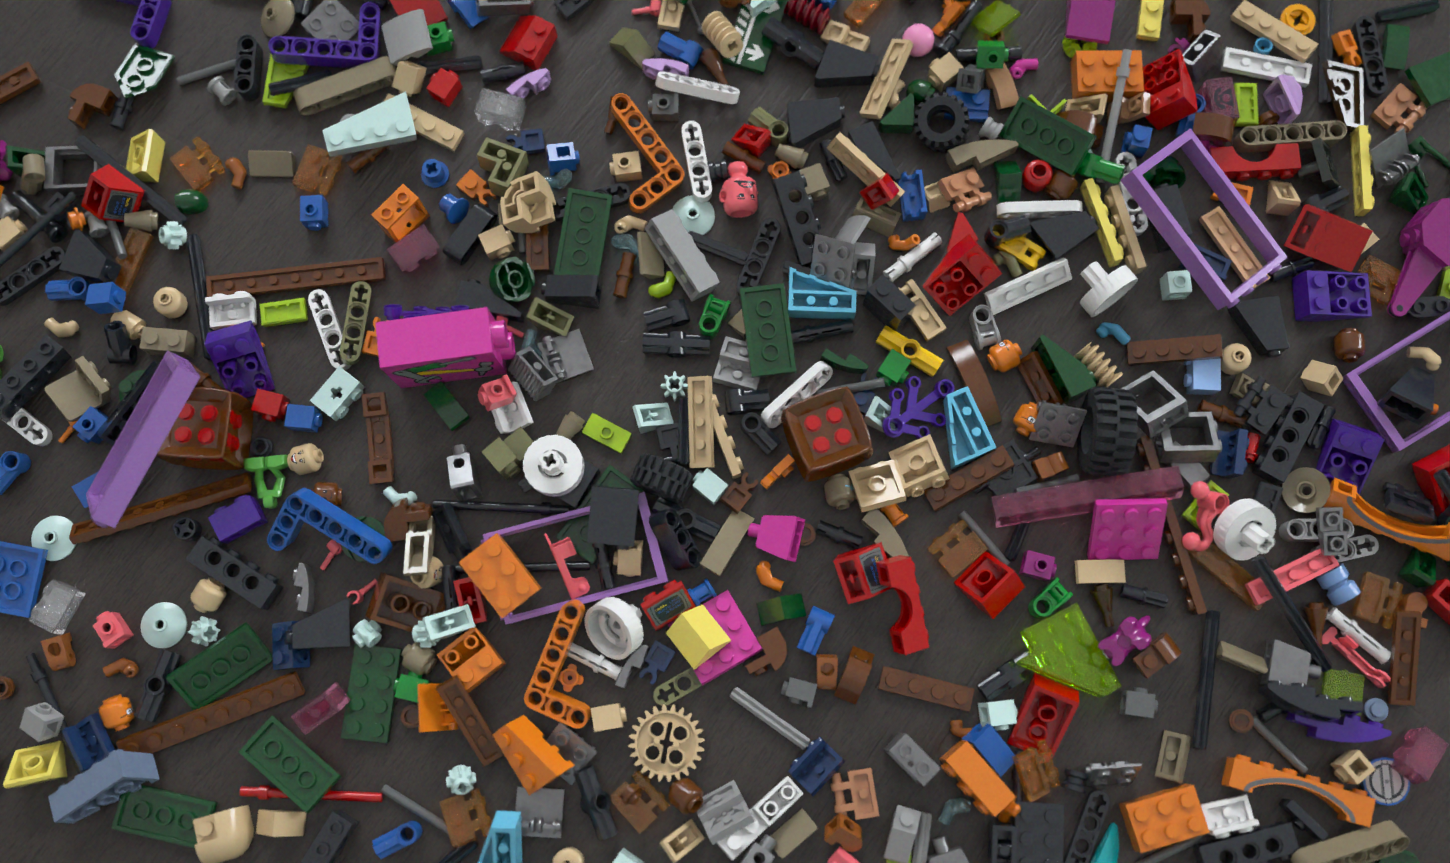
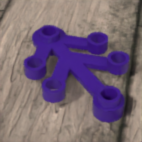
[383,304,469,321]
[882,376,955,439]

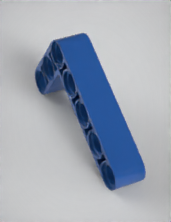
[267,488,393,564]

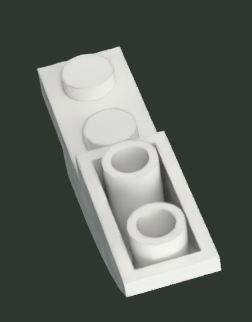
[717,776,803,861]

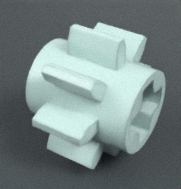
[159,221,187,249]
[661,372,688,401]
[188,616,220,646]
[352,619,382,648]
[412,620,440,648]
[446,765,476,795]

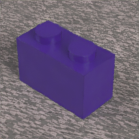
[208,495,268,544]

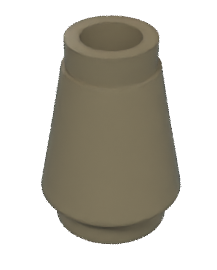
[775,144,809,170]
[124,210,158,232]
[556,411,585,439]

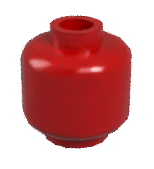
[1022,159,1053,192]

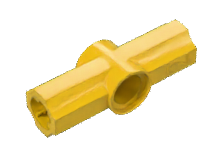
[875,325,943,377]

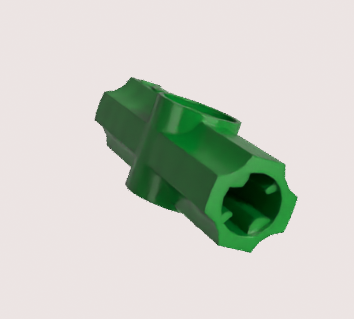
[1077,152,1125,185]

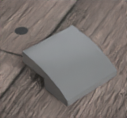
[381,9,433,66]
[835,215,871,244]
[713,336,760,391]
[697,780,755,844]

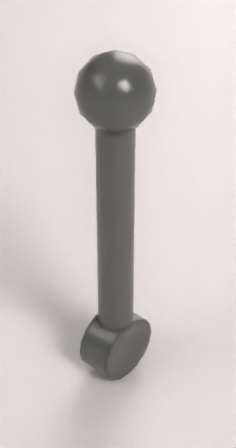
[686,0,704,35]

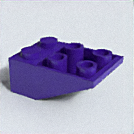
[1292,270,1372,322]
[204,320,275,398]
[1316,418,1385,495]

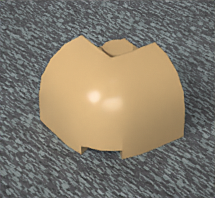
[500,171,556,233]
[193,805,254,863]

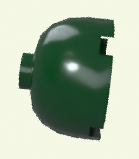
[1142,155,1186,190]
[489,257,535,302]

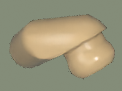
[887,79,905,110]
[44,317,79,338]

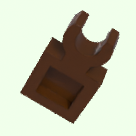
[720,472,758,514]

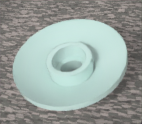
[673,195,715,235]
[31,516,76,561]
[141,602,187,648]

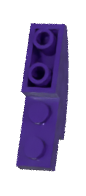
[1286,711,1392,743]

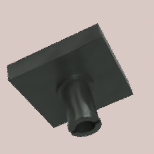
[1298,138,1340,190]

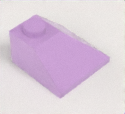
[1263,74,1303,124]

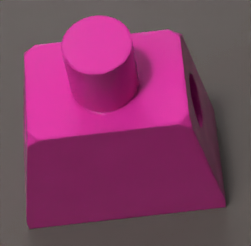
[748,515,805,562]

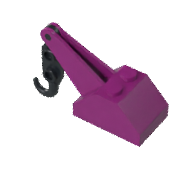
[1387,198,1450,318]

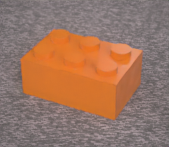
[1071,50,1144,102]
[459,533,542,618]
[939,740,1016,817]
[1118,784,1210,853]

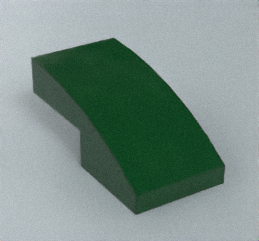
[1382,24,1410,70]
[820,348,869,374]
[423,381,470,431]

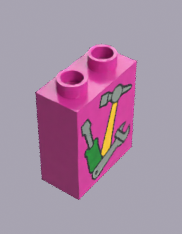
[375,307,516,388]

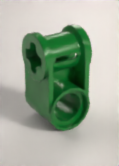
[699,294,731,339]
[1028,577,1073,619]

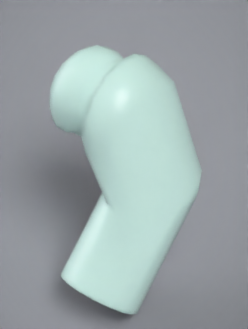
[383,486,417,506]

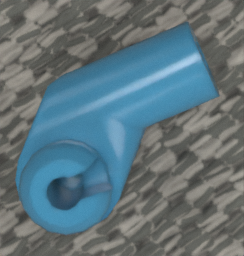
[1096,322,1131,345]

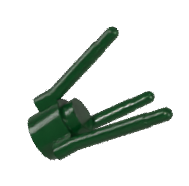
[1408,136,1450,188]

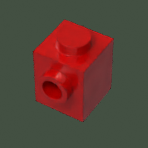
[426,68,463,108]
[251,389,290,422]

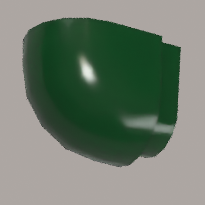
[906,79,936,105]
[175,189,209,215]

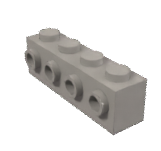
[645,209,720,301]

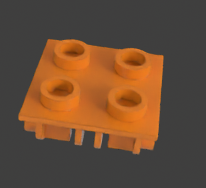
[417,683,458,732]

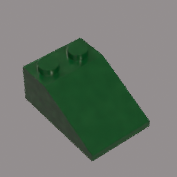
[1031,335,1096,404]

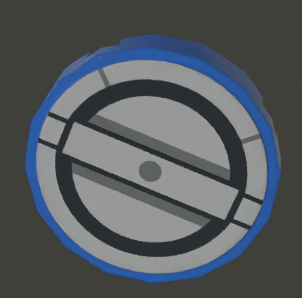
[1360,757,1410,806]

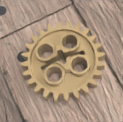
[628,704,705,782]

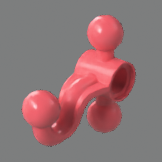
[1182,481,1229,551]

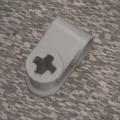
[969,305,1001,350]

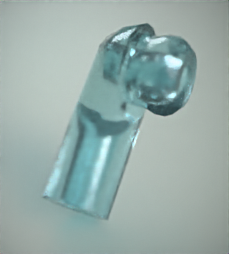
[544,169,572,189]
[611,234,639,257]
[521,329,542,358]
[938,797,971,826]

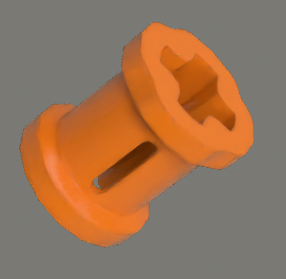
[879,503,909,527]

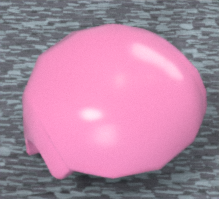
[902,24,935,57]

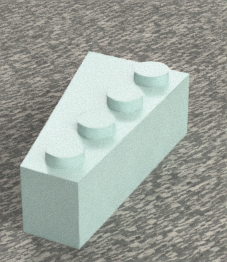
[323,91,417,157]

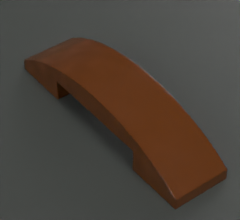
[946,340,1002,427]
[362,392,394,484]

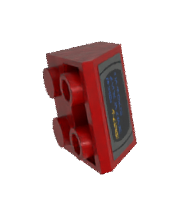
[81,164,145,222]
[833,542,891,604]
[640,580,696,632]

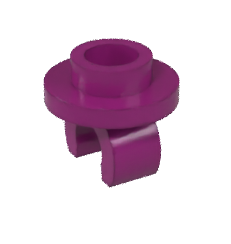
[1168,37,1191,54]

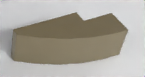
[945,140,1019,173]
[860,509,909,558]
[700,511,754,577]
[403,516,436,576]

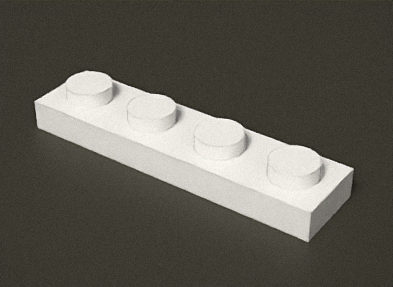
[1220,47,1312,88]
[984,257,1072,315]

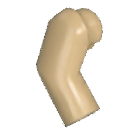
[614,215,647,234]
[1407,346,1441,371]

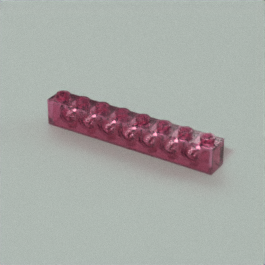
[992,466,1184,528]

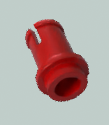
[1245,432,1261,463]

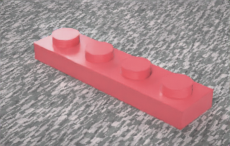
[1244,548,1340,606]

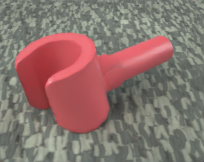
[632,0,661,16]
[496,316,524,338]
[320,539,343,570]
[347,579,377,604]

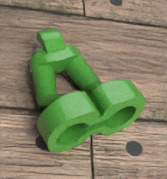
[244,455,289,509]

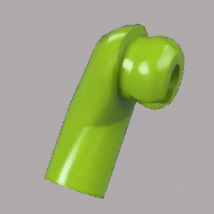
[648,271,676,298]

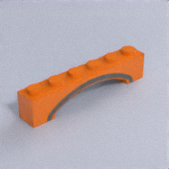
[1323,478,1450,561]
[1221,754,1376,827]

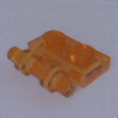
[169,137,225,192]
[292,144,343,196]
[1358,254,1401,305]
[927,520,988,578]
[1352,572,1404,629]
[1012,740,1060,802]
[610,770,670,834]
[440,788,492,848]

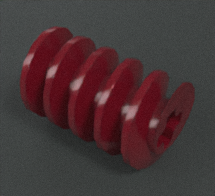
[783,0,831,35]

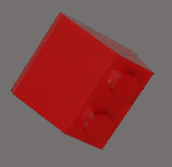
[499,15,558,71]
[954,551,1025,619]

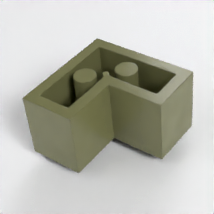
[477,137,529,197]
[482,426,533,479]

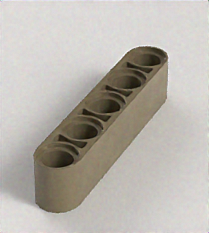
[293,56,397,115]
[1233,120,1347,153]
[1291,820,1410,863]

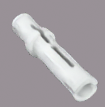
[883,232,943,282]
[1326,607,1391,664]
[555,637,623,681]

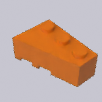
[492,715,575,796]

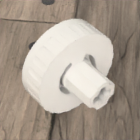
[1080,261,1138,317]
[523,435,585,497]
[1213,499,1276,561]
[585,597,644,660]

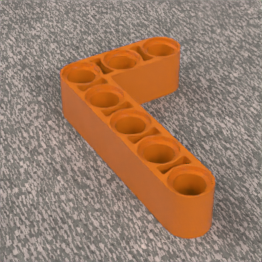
[611,93,684,213]
[524,599,592,729]

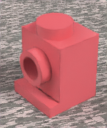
[478,374,517,411]
[92,611,134,649]

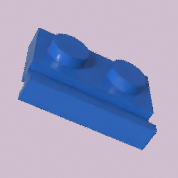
[944,87,990,123]

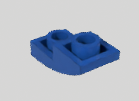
[447,0,489,29]

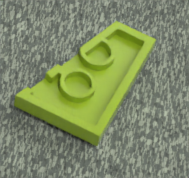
[262,48,310,108]

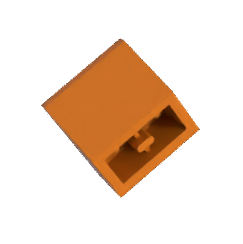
[437,626,506,693]

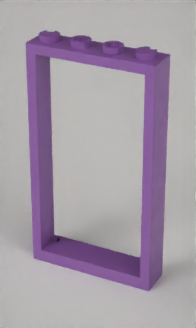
[1120,128,1287,310]
[1342,311,1450,453]
[86,350,200,528]
[481,492,668,624]

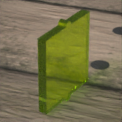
[971,0,1021,37]
[1322,669,1365,716]

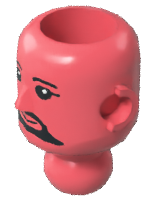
[719,161,758,218]

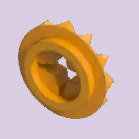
[1280,4,1315,36]

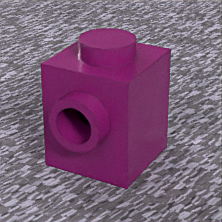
[1019,550,1057,582]

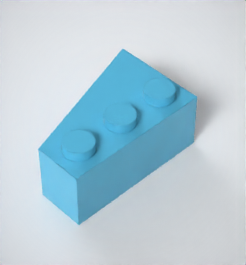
[788,267,856,320]
[943,386,997,470]
[478,811,522,863]

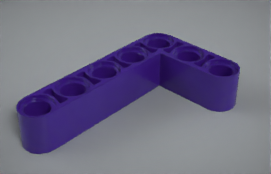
[116,0,172,49]
[268,2,382,68]

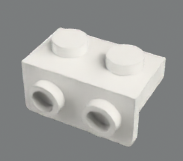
[205,291,257,330]
[491,382,534,434]
[1200,794,1259,838]

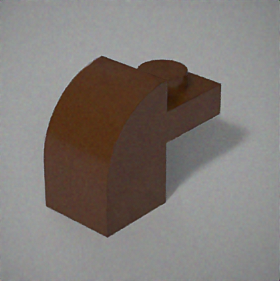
[1169,0,1211,44]
[67,84,119,130]
[1056,110,1104,148]
[1193,112,1235,147]
[384,498,433,541]
[745,627,787,676]
[1131,632,1182,678]
[834,646,875,705]

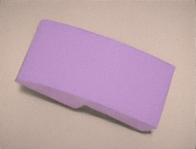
[642,58,689,79]
[506,68,551,104]

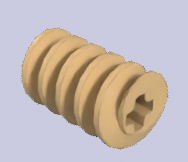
[702,11,744,58]
[1074,342,1123,387]

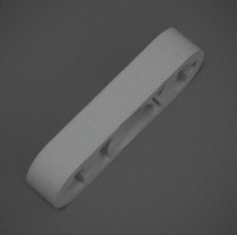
[1310,535,1379,563]

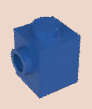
[300,195,328,231]
[85,282,126,314]
[284,404,323,433]
[73,406,108,444]

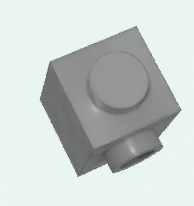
[20,702,64,742]

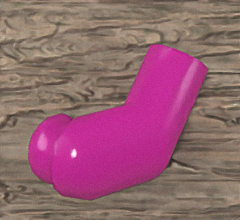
[1009,59,1038,80]

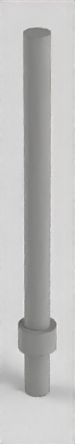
[1096,49,1132,183]

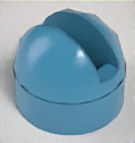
[1253,38,1273,55]

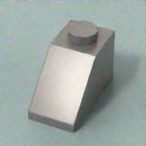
[850,242,876,295]
[884,805,921,863]

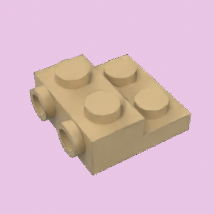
[888,434,950,497]
[848,460,906,512]

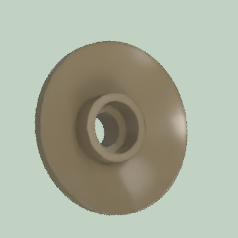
[261,0,295,38]
[1282,467,1331,513]

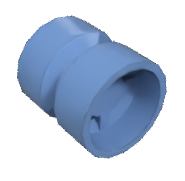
[1315,563,1361,606]

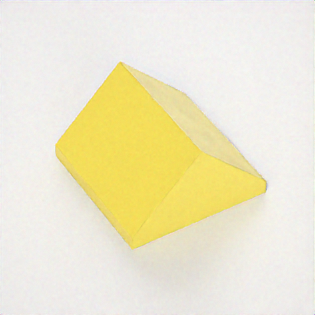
[126,129,165,183]
[666,604,731,670]
[3,741,68,788]

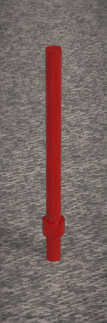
[240,785,383,803]

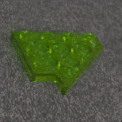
[1016,603,1122,698]

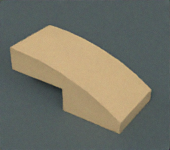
[821,20,870,51]
[1075,560,1126,584]

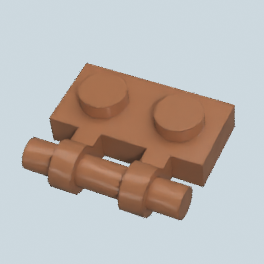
[1370,83,1427,133]
[937,167,992,212]
[830,768,879,820]

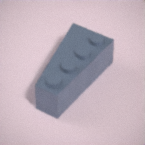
[48,749,160,823]

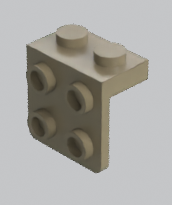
[45,356,111,422]

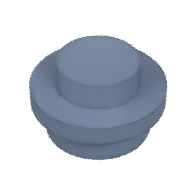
[1363,698,1388,722]

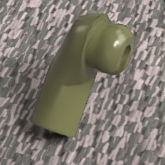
[992,251,1022,278]

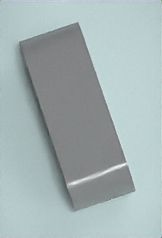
[1279,518,1354,542]

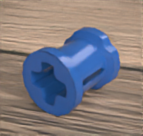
[687,578,717,607]

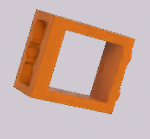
[371,184,430,246]

